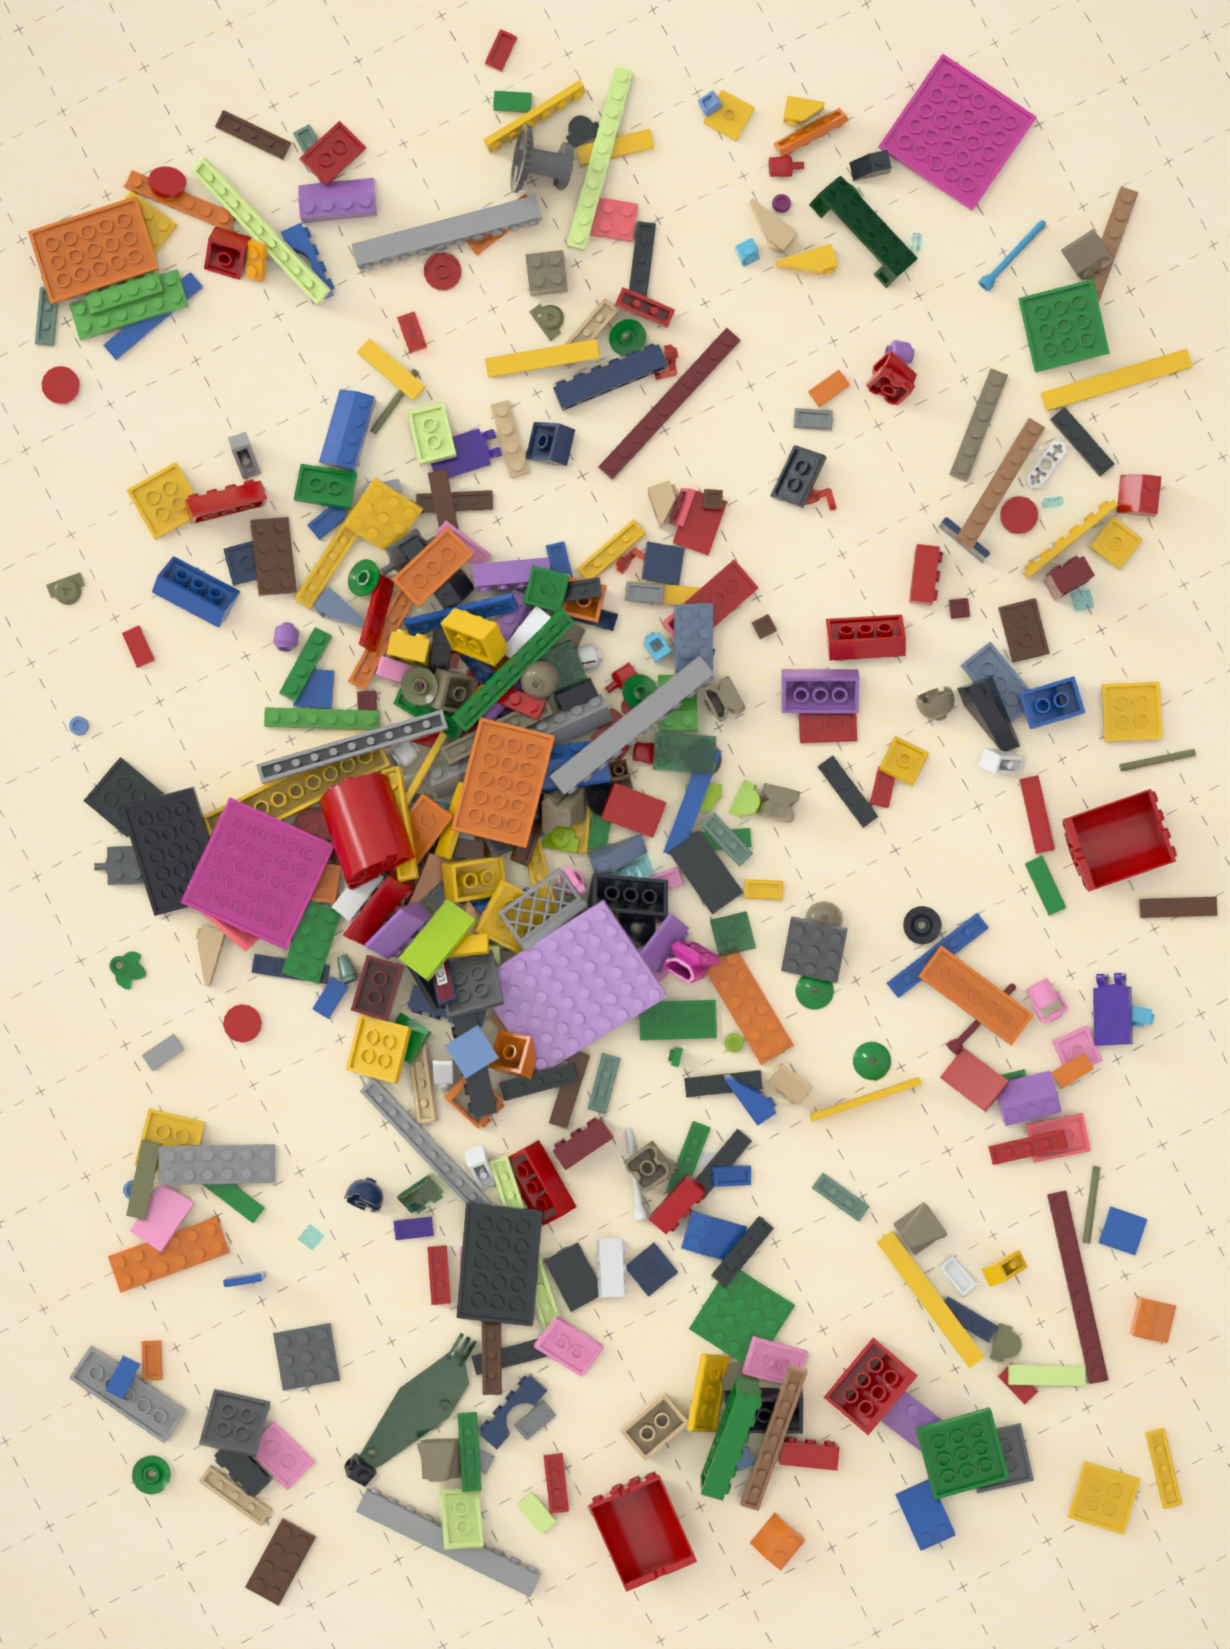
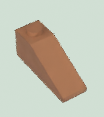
[404,852,449,906]

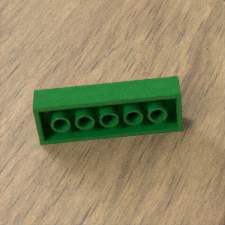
[700,1376,762,1501]

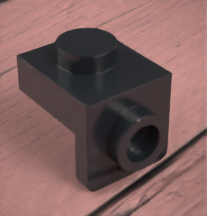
[344,1453,377,1487]

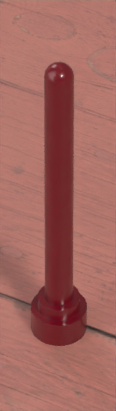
[946,983,1016,1056]

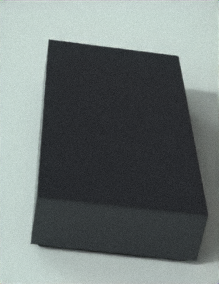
[555,677,599,711]

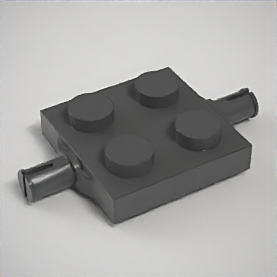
[381,529,436,575]
[94,846,144,886]

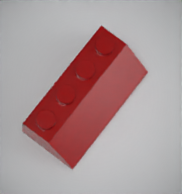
[184,479,267,525]
[826,614,906,661]
[343,870,415,946]
[509,1140,577,1226]

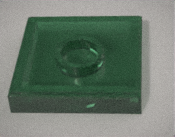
[710,911,756,957]

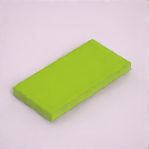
[399,898,477,982]

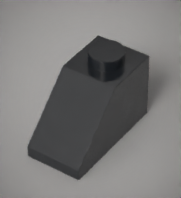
[849,150,892,181]

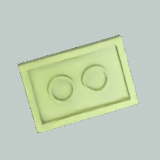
[407,403,457,466]
[439,1489,484,1550]

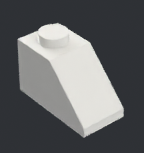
[979,748,1026,775]
[433,1060,454,1088]
[464,1144,496,1191]

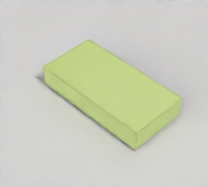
[517,1491,557,1534]

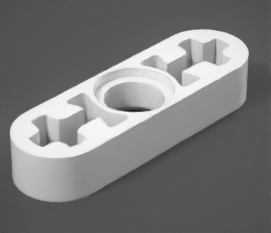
[1026,440,1066,489]

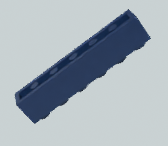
[553,343,668,411]

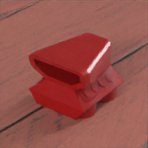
[866,350,917,405]

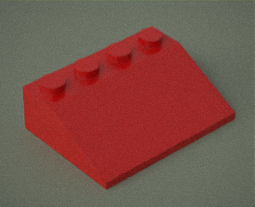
[823,1337,918,1436]

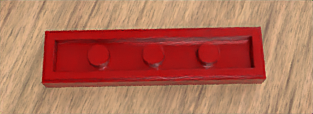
[358,574,395,652]
[1019,775,1055,854]
[988,1129,1068,1165]

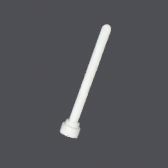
[625,1127,649,1220]

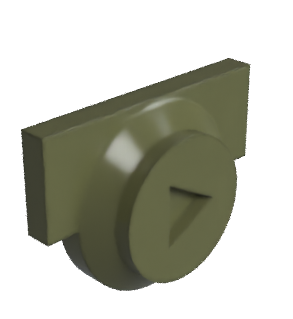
[529,304,564,341]
[46,572,85,605]
[990,1323,1022,1362]
[721,1362,758,1392]

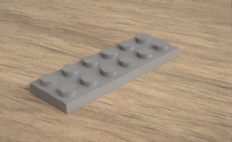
[159,1144,276,1185]
[69,1345,187,1444]

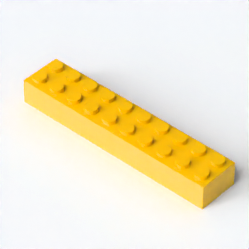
[203,749,392,836]

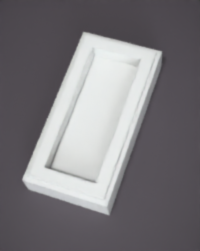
[938,1255,978,1297]

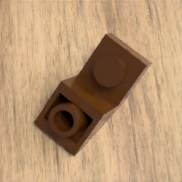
[608,759,634,790]

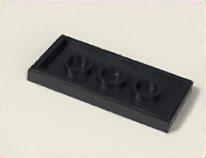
[668,830,744,915]

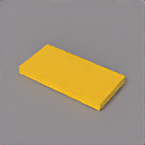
[687,1353,730,1433]

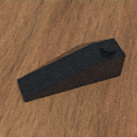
[401,536,475,609]
[957,675,1020,751]

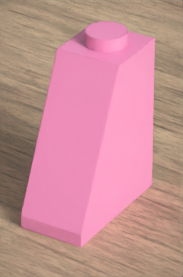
[376,656,424,689]

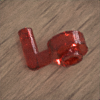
[654,344,679,381]
[805,488,837,511]
[615,547,645,575]

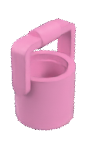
[557,866,586,896]
[1026,978,1068,1023]

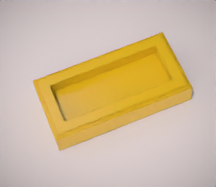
[744,879,783,900]

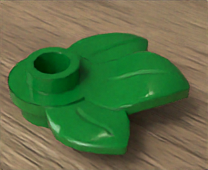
[109,951,147,990]

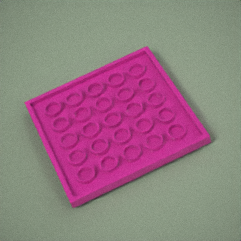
[878,53,1037,211]
[180,797,334,950]

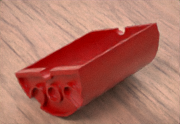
[319,772,416,891]
[1062,789,1177,892]
[588,1471,697,1592]

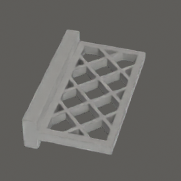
[497,867,588,951]

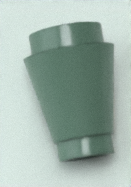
[337,954,358,984]

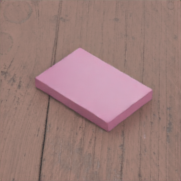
[130,1185,194,1252]
[534,1315,604,1377]
[742,1336,808,1384]
[254,1421,315,1490]

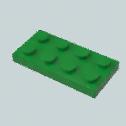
[282,901,341,985]
[639,1000,717,1040]

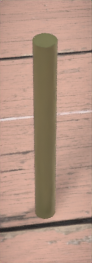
[370,368,419,435]
[1119,749,1196,772]
[1083,1166,1101,1244]

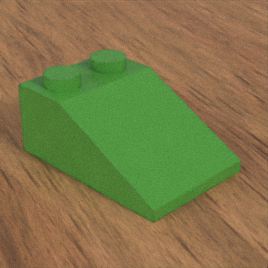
[658,675,698,733]

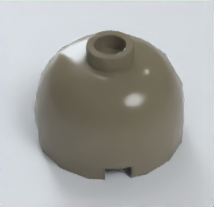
[520,660,559,699]
[915,686,955,721]
[805,901,843,927]

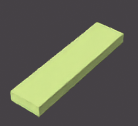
[1008,1365,1085,1386]

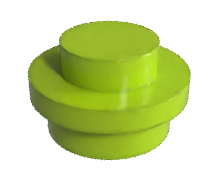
[725,1033,744,1053]

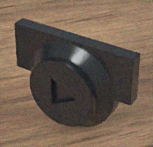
[565,115,599,148]

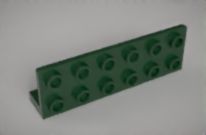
[809,176,918,288]

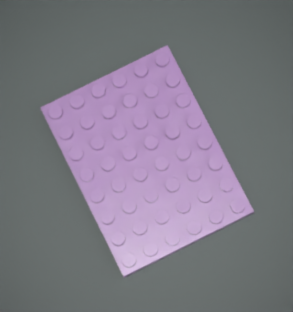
[493,900,668,1072]

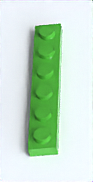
[264,707,380,730]

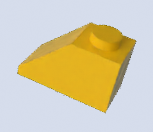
[783,96,825,127]
[981,1250,1028,1287]

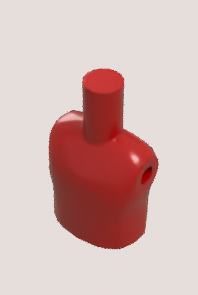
[768,155,804,177]
[605,662,638,693]
[632,741,669,765]

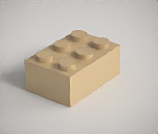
[620,1391,688,1461]

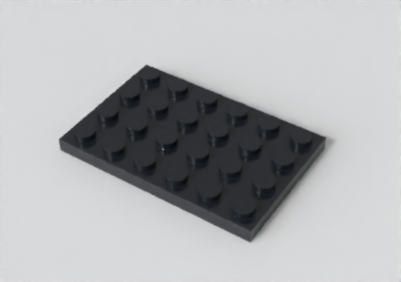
[120,786,210,916]
[456,1202,543,1326]

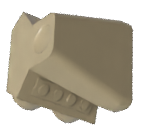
[702,676,746,722]
[756,783,801,823]
[542,787,586,834]
[624,1141,680,1194]
[893,1202,948,1255]
[417,1438,461,1482]

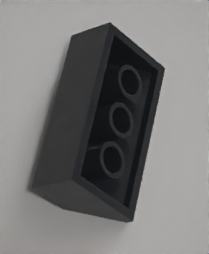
[588,873,668,923]
[725,1388,804,1434]

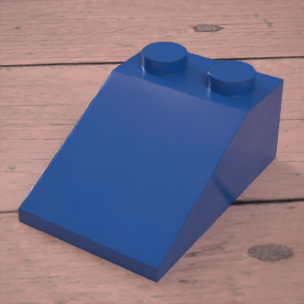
[1019,676,1086,730]
[681,1210,747,1260]
[895,1479,956,1551]

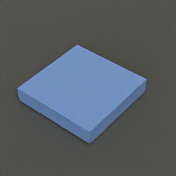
[445,1025,499,1079]

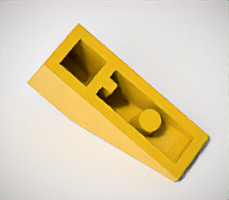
[776,244,838,276]

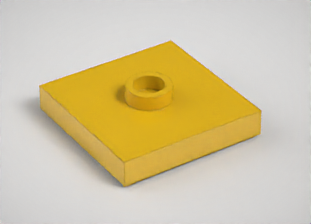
[703,90,755,142]
[1089,517,1143,571]
[878,736,929,787]

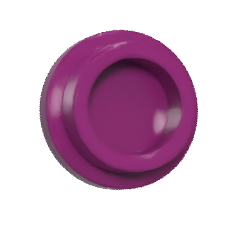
[772,194,791,213]

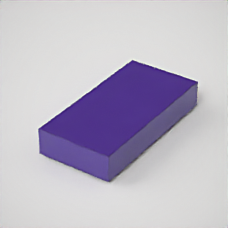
[393,1216,434,1240]

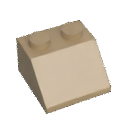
[647,480,678,529]
[767,1063,814,1106]

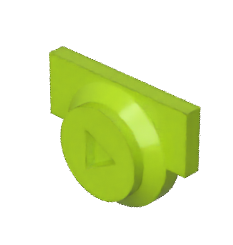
[729,780,761,818]
[685,784,722,812]
[542,826,580,853]

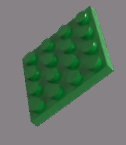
[1018,279,1110,373]
[689,1270,795,1364]
[915,1407,1009,1500]

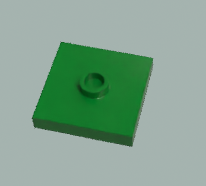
[523,565,570,612]
[394,1012,432,1065]

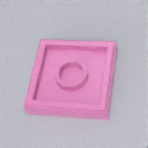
[1052,1025,1103,1065]

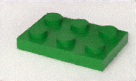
[294,464,357,510]

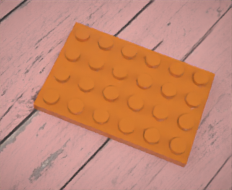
[28,196,160,305]
[451,717,555,849]

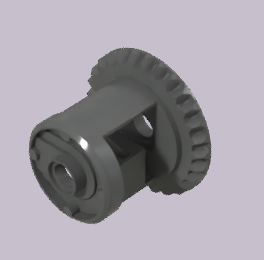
[510,124,574,193]

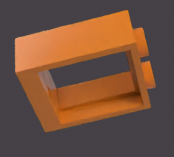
[444,1076,505,1129]

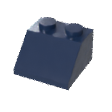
[525,422,576,466]

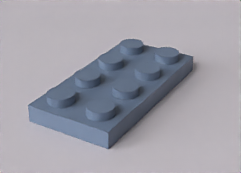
[674,603,713,680]
[960,641,1029,723]

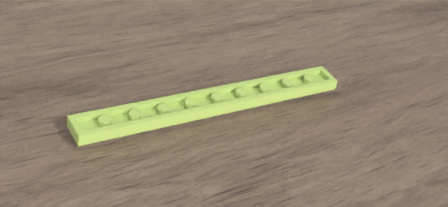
[567,66,634,252]
[192,157,331,304]
[489,1155,561,1330]

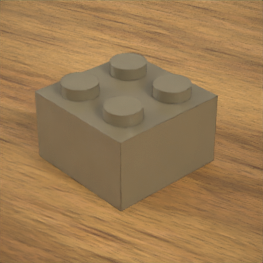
[525,250,568,296]
[428,668,479,713]

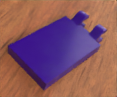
[431,428,502,479]
[1093,973,1133,1046]

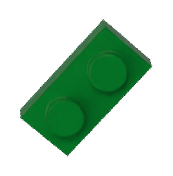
[587,813,611,849]
[668,1046,683,1067]

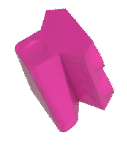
[662,940,720,983]

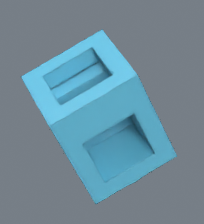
[735,237,760,267]
[643,632,672,663]
[1132,1006,1154,1027]

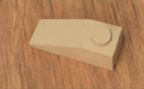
[749,198,797,254]
[196,925,226,987]

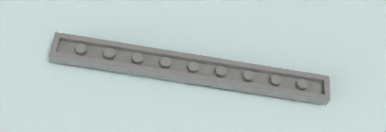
[360,1078,495,1205]

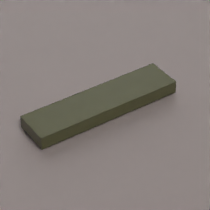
[126,1140,162,1220]

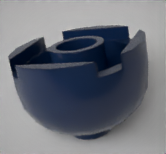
[344,1177,384,1213]

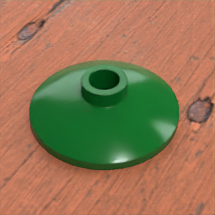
[609,319,646,356]
[348,559,380,597]
[622,674,658,709]
[795,976,834,1010]
[853,1042,891,1080]
[132,1455,171,1495]

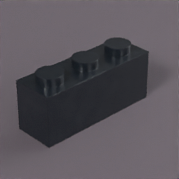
[214,1450,273,1497]

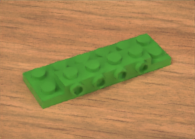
[69,269,189,341]

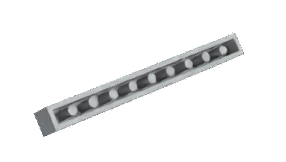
[351,195,542,271]
[548,656,714,795]
[427,694,613,799]
[256,710,449,784]
[356,1487,541,1597]

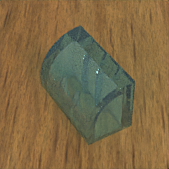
[613,853,654,878]

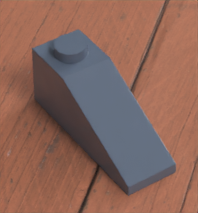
[314,587,365,628]
[587,834,647,874]

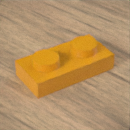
[245,240,268,282]

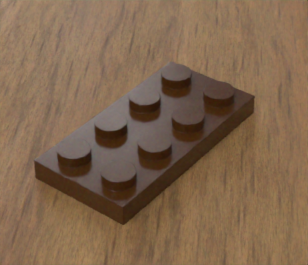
[250,517,297,596]
[245,1518,317,1606]

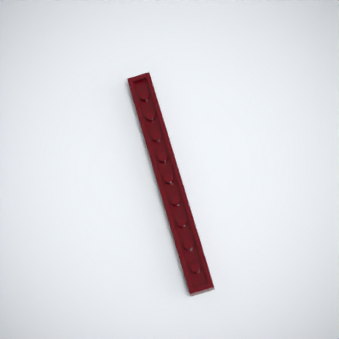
[598,327,741,480]
[1047,1190,1109,1384]

